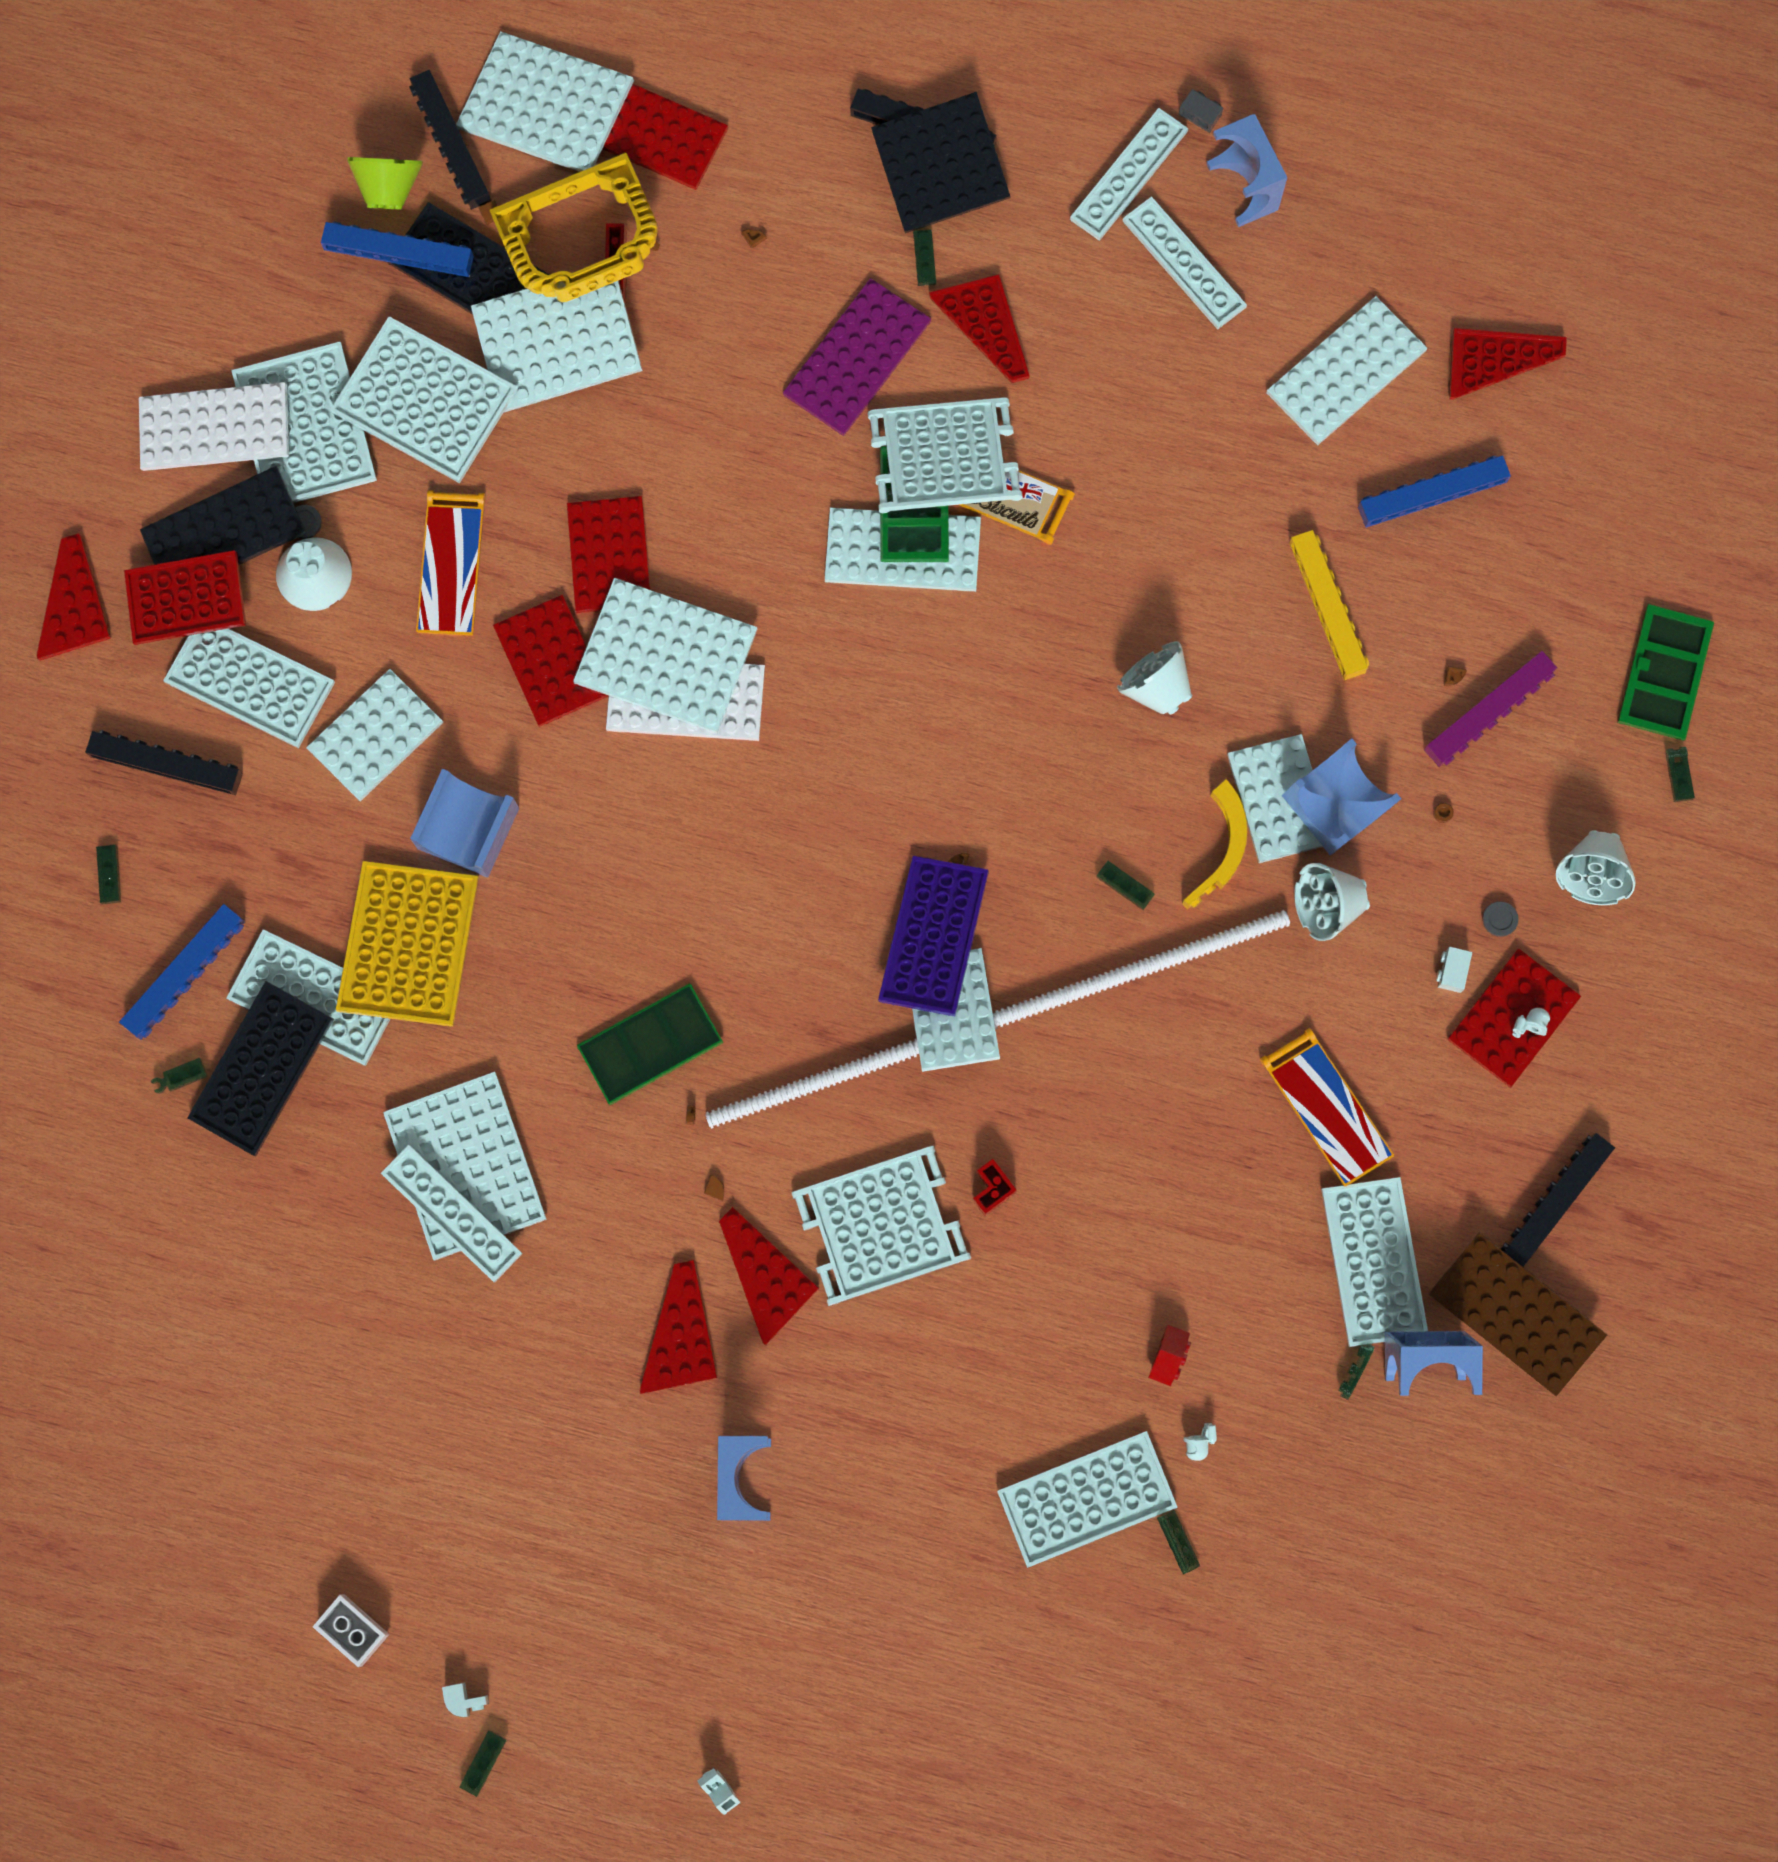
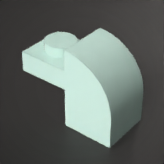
[442,1683,489,1717]
[697,1768,740,1815]

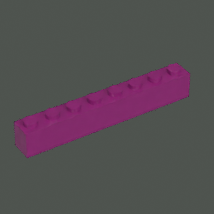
[1424,651,1558,767]

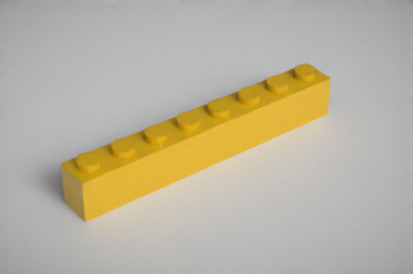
[1289,530,1369,680]

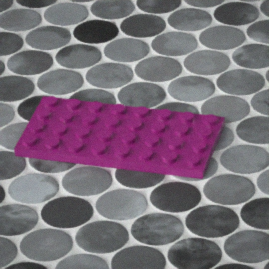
[783,278,931,436]

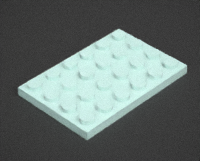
[306,669,444,801]
[1227,734,1323,863]
[912,948,1000,1072]

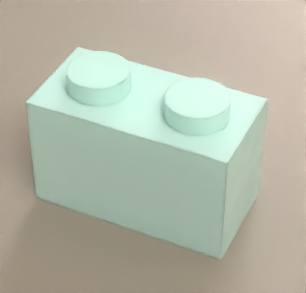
[1436,947,1472,993]

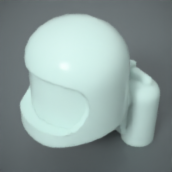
[1512,1008,1550,1038]
[1183,1423,1217,1461]

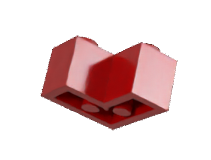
[973,1159,1017,1216]
[1148,1325,1191,1386]

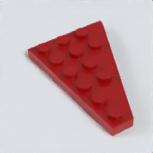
[929,274,1030,383]
[1449,328,1567,400]
[36,533,111,661]
[719,1207,819,1346]
[640,1260,717,1394]

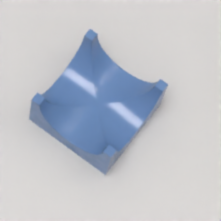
[1207,114,1287,227]
[1281,739,1401,856]
[1385,1331,1483,1396]
[717,1436,771,1521]

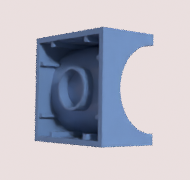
[410,769,519,878]

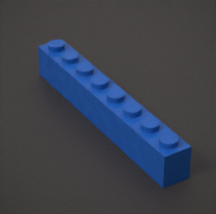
[321,222,474,277]
[1358,456,1511,528]
[119,904,245,1040]

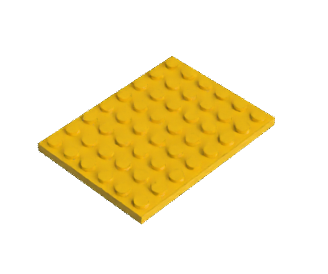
[336,861,479,1027]

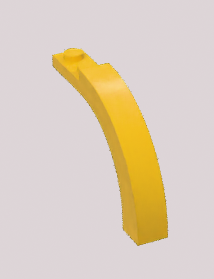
[1182,779,1247,910]

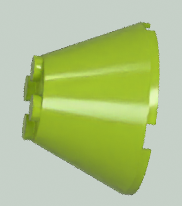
[347,157,423,209]

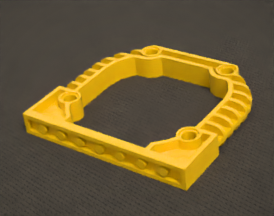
[490,153,658,302]

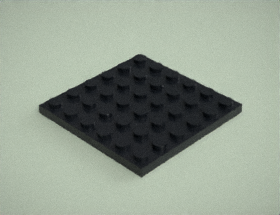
[871,92,1011,234]

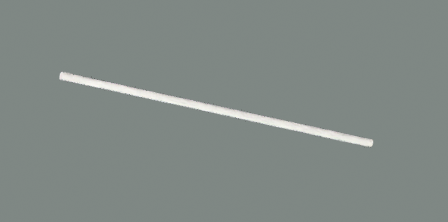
[705,910,1290,1129]

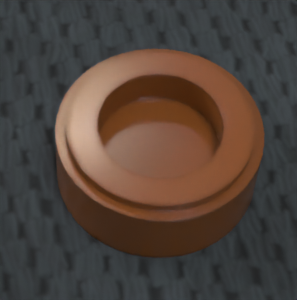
[1433,803,1454,823]

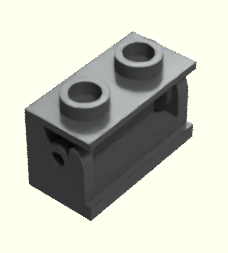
[1179,89,1223,133]

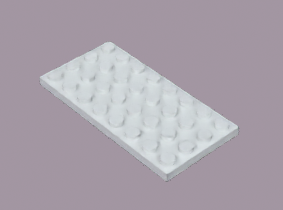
[139,382,289,471]
[606,664,765,741]

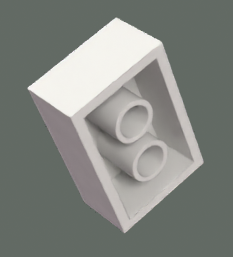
[313,1594,389,1667]

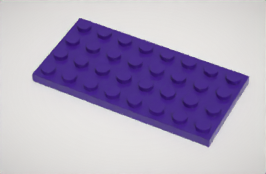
[878,856,989,1017]

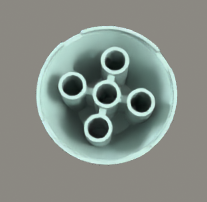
[276,537,352,611]
[1117,641,1193,715]
[1556,830,1636,905]
[1294,863,1370,941]

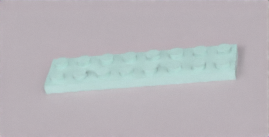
[1070,108,1188,241]
[1123,196,1247,330]
[381,1145,523,1283]

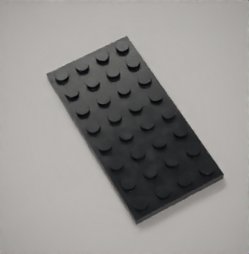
[388,202,549,315]
[140,466,306,565]
[187,981,334,1156]

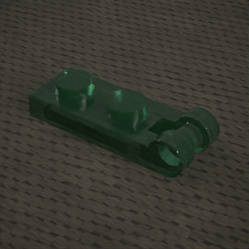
[1665,747,1695,802]

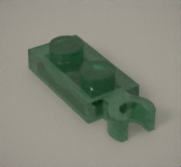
[151,1058,208,1094]

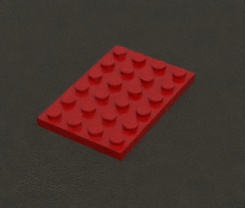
[603,84,728,190]
[567,496,650,613]
[124,550,246,645]
[493,595,609,727]
[1447,948,1581,1088]

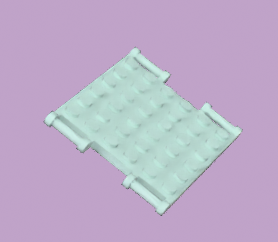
[867,398,1023,513]
[791,1146,971,1306]

